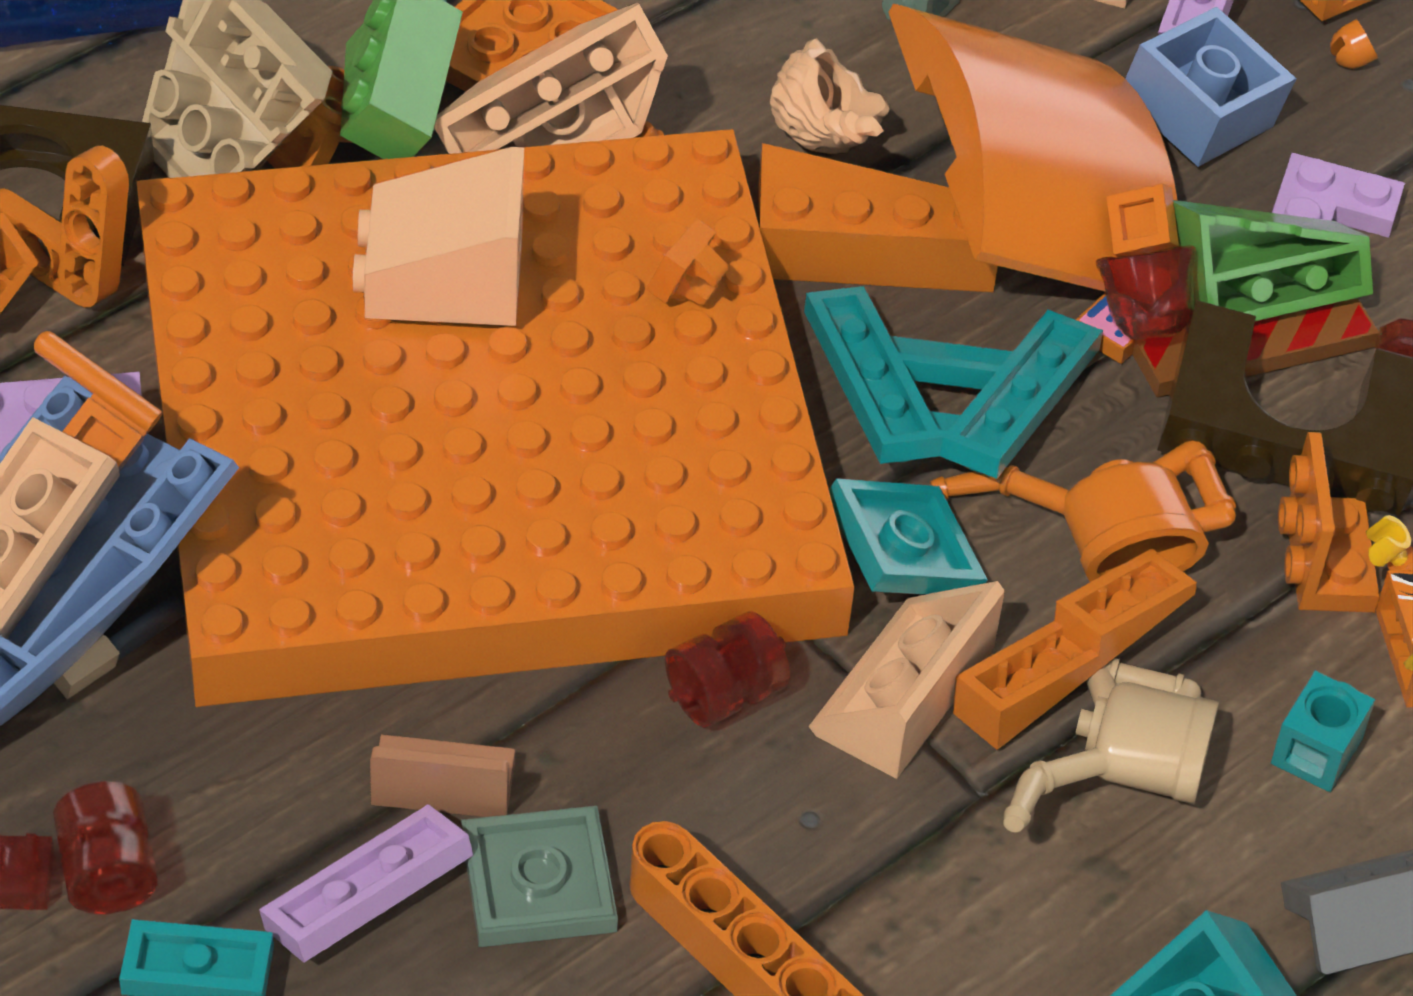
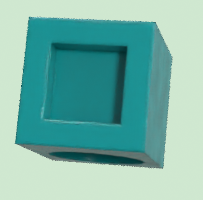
[1270,670,1376,793]

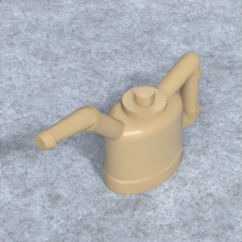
[1004,658,1219,832]

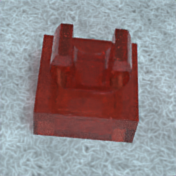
[0,833,55,910]

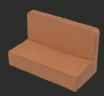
[370,734,515,817]

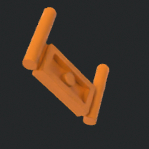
[34,331,163,472]

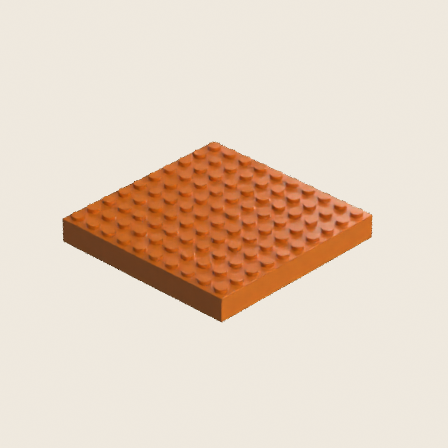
[136,129,854,707]

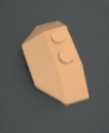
[434,3,668,154]

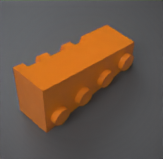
[757,143,998,293]

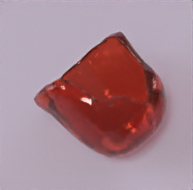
[1096,245,1196,341]

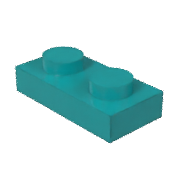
[119,919,274,996]

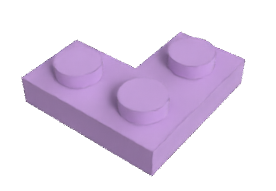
[1272,153,1405,238]

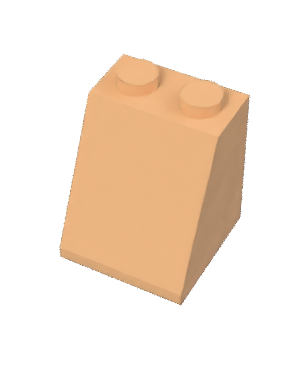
[353,147,524,326]

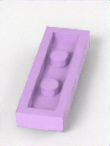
[259,804,473,963]

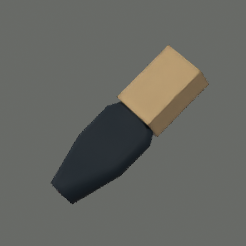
[54,594,185,699]

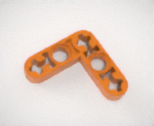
[0,145,129,307]

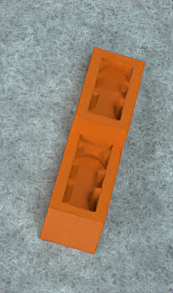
[953,548,1197,750]

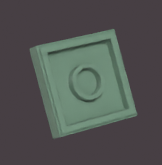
[461,806,618,947]

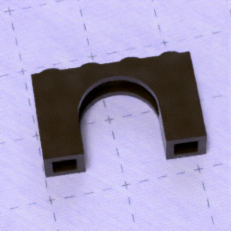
[0,105,155,267]
[1157,300,1413,516]

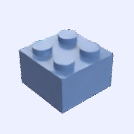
[1125,6,1297,167]

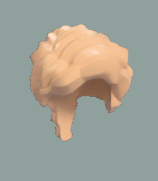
[770,38,890,154]

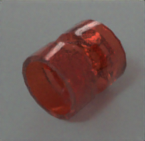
[53,781,158,915]

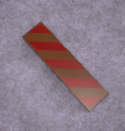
[1132,298,1380,398]

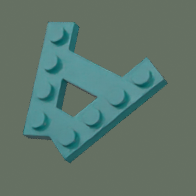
[804,286,1103,479]

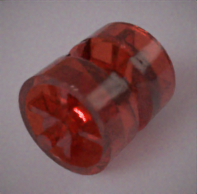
[665,611,790,728]

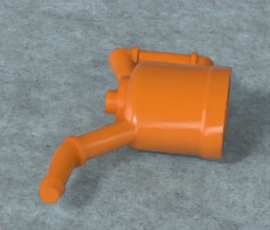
[930,441,1236,582]

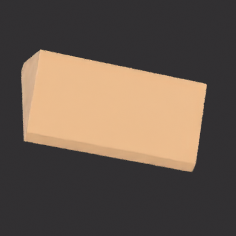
[0,417,120,639]
[809,581,1005,779]

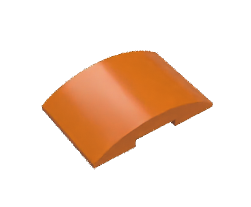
[888,4,1177,308]

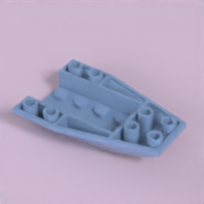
[0,376,239,726]

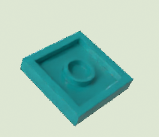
[829,478,988,594]

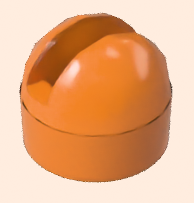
[1330,19,1378,69]

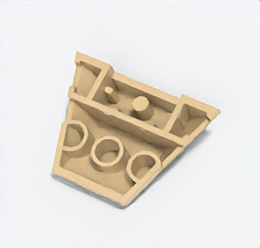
[142,0,332,178]

